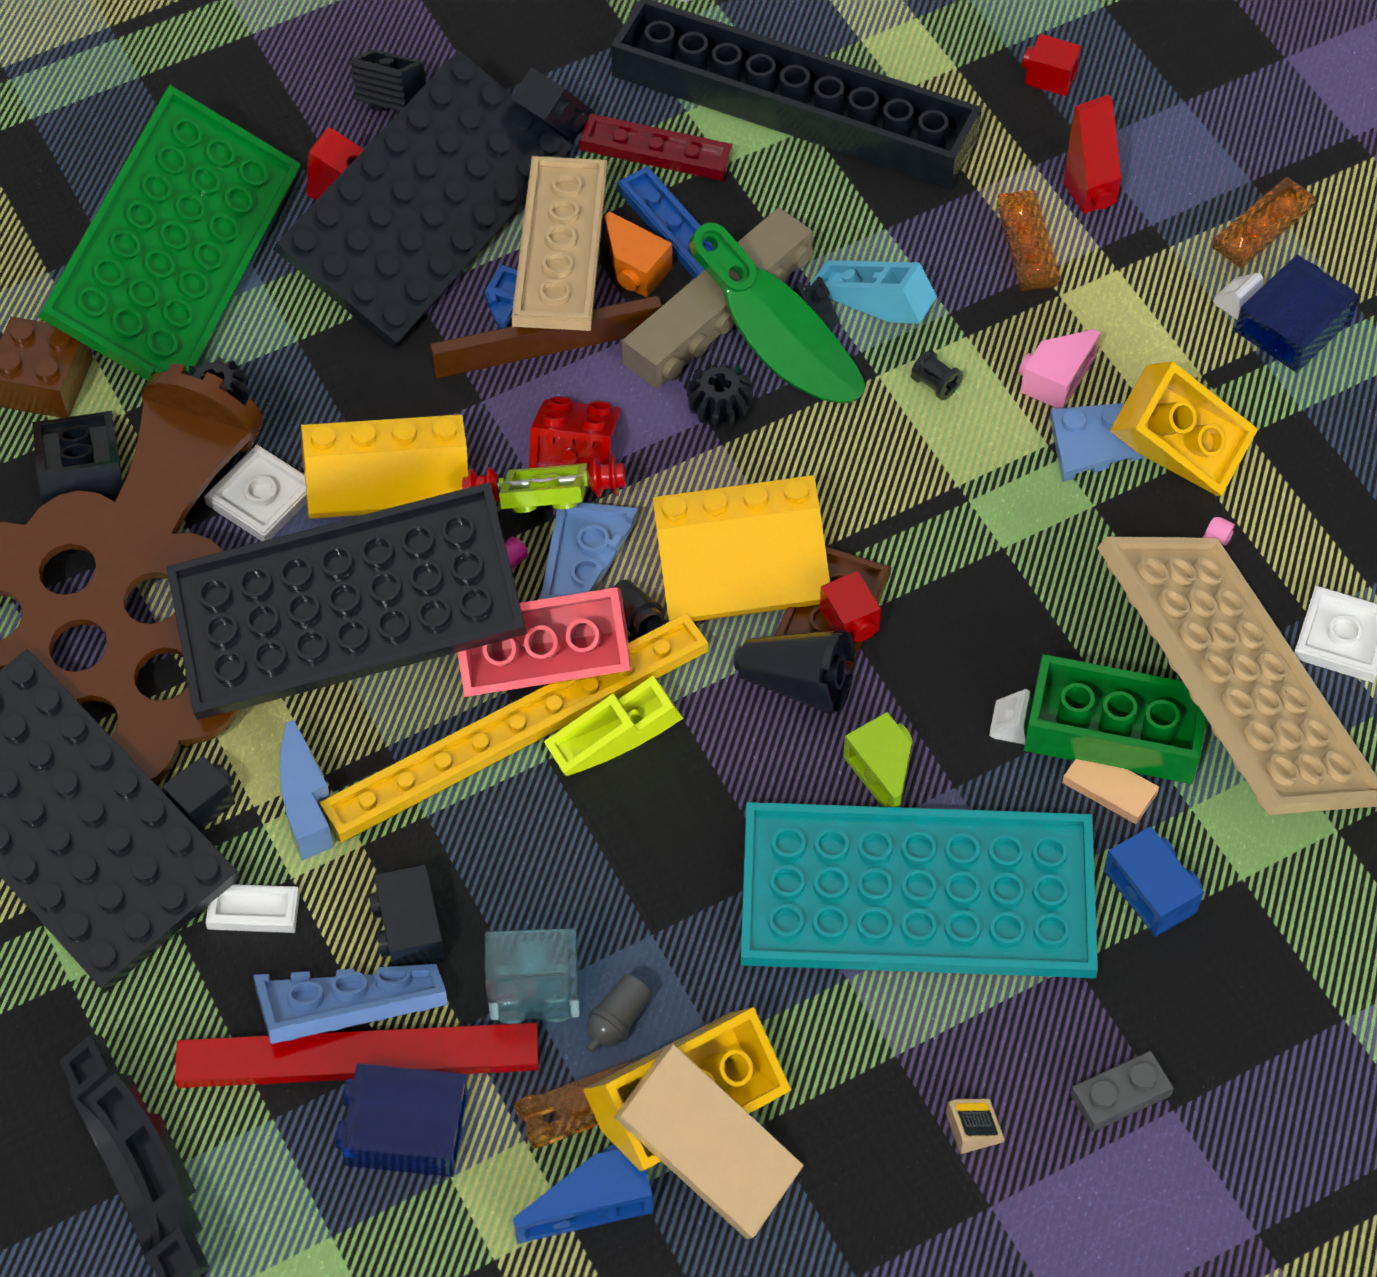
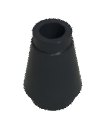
[613,579,664,637]

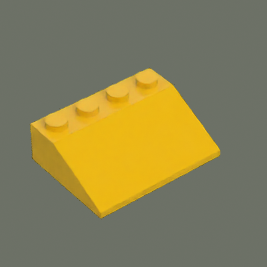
[653,475,830,622]

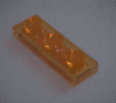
[1212,177,1316,269]
[997,190,1060,291]

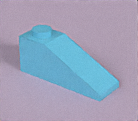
[809,260,937,324]

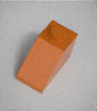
[604,211,672,298]

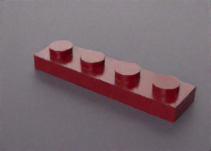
[579,114,733,181]

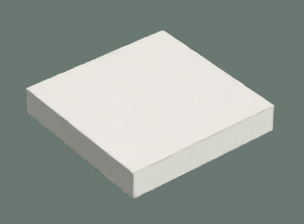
[204,444,307,541]
[1294,585,1377,683]

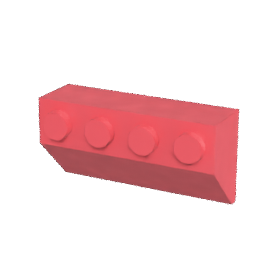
[457,587,631,697]

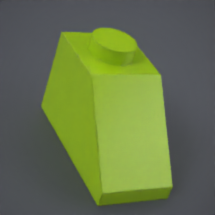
[843,712,913,808]

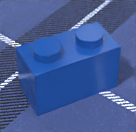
[1104,826,1204,937]

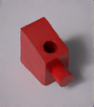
[306,127,364,200]

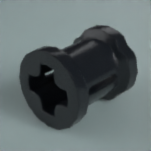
[911,350,963,401]

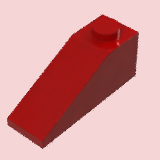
[1063,95,1121,214]

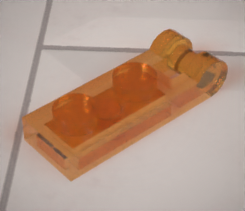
[514,1060,634,1148]

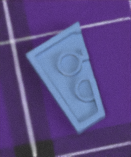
[540,502,639,600]

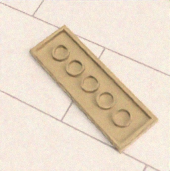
[512,156,607,331]

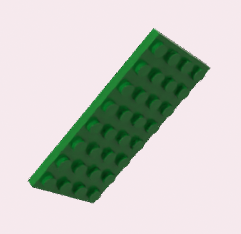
[37,85,301,381]

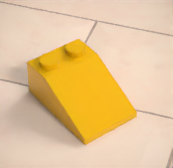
[1110,361,1258,496]

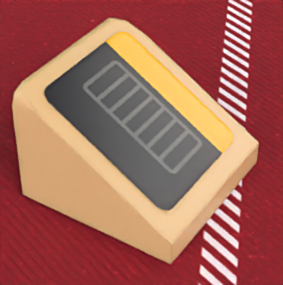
[946,1099,1004,1154]

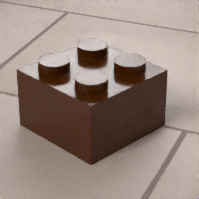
[0,316,93,418]

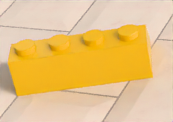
[301,415,468,519]
[583,1007,791,1171]

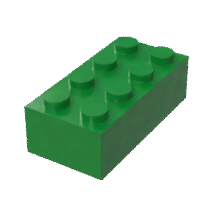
[1024,654,1206,784]

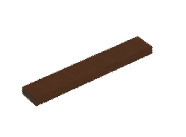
[430,296,662,378]

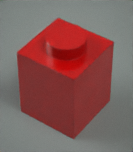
[1022,34,1082,96]
[819,571,881,642]

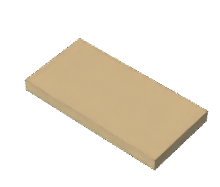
[614,1044,804,1239]

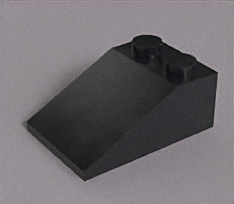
[32,411,123,505]

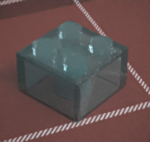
[485,929,580,1024]

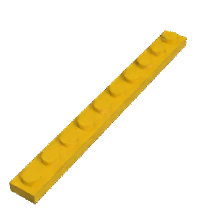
[319,613,709,843]

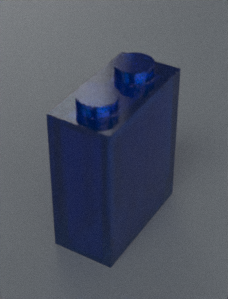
[1235,254,1360,373]
[335,1063,468,1177]

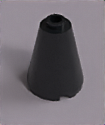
[734,630,855,714]

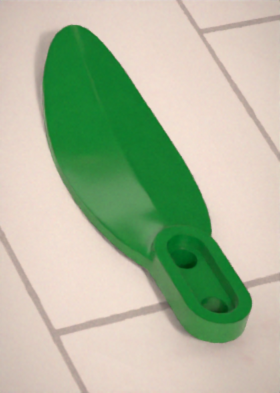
[690,223,865,403]

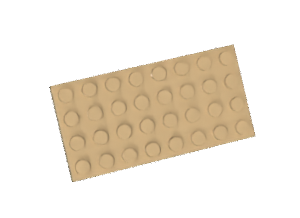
[1097,536,1377,815]

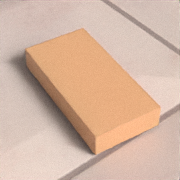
[1062,759,1159,825]

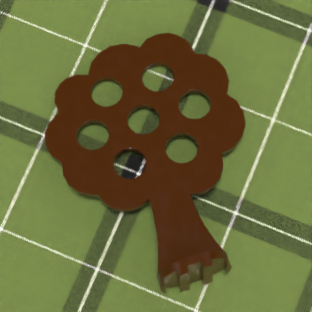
[0,363,263,783]

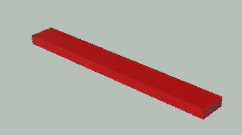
[175,1023,539,1088]

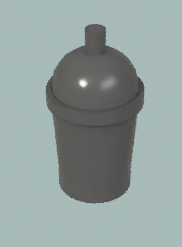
[586,974,652,1053]

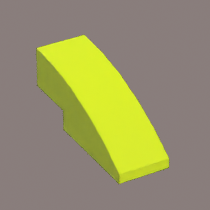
[544,676,684,776]

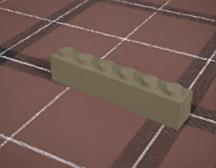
[622,207,813,389]

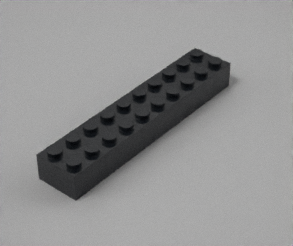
[611,0,982,189]

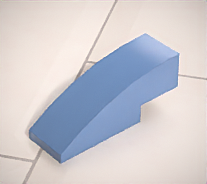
[280,720,333,861]

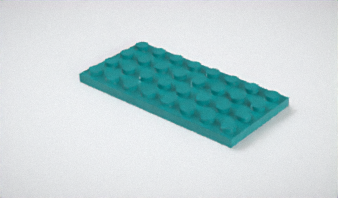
[741,802,1098,978]

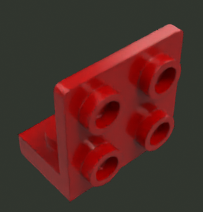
[529,396,621,471]

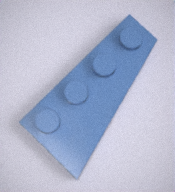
[1050,403,1145,482]
[253,964,448,1044]

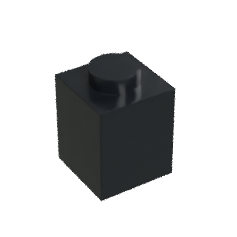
[162,756,235,831]

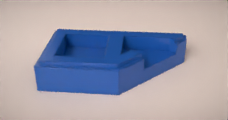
[484,264,518,329]

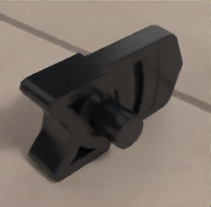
[792,276,839,330]

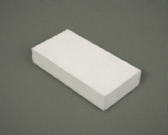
[206,884,300,933]

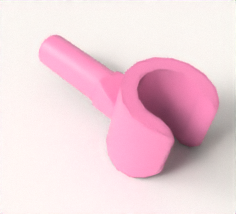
[1202,517,1235,546]

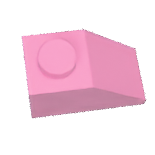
[1019,329,1101,408]

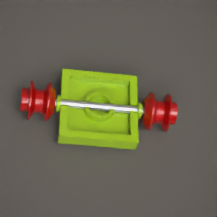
[462,456,626,513]

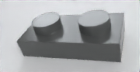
[1070,1051,1174,1132]

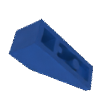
[513,1145,653,1244]

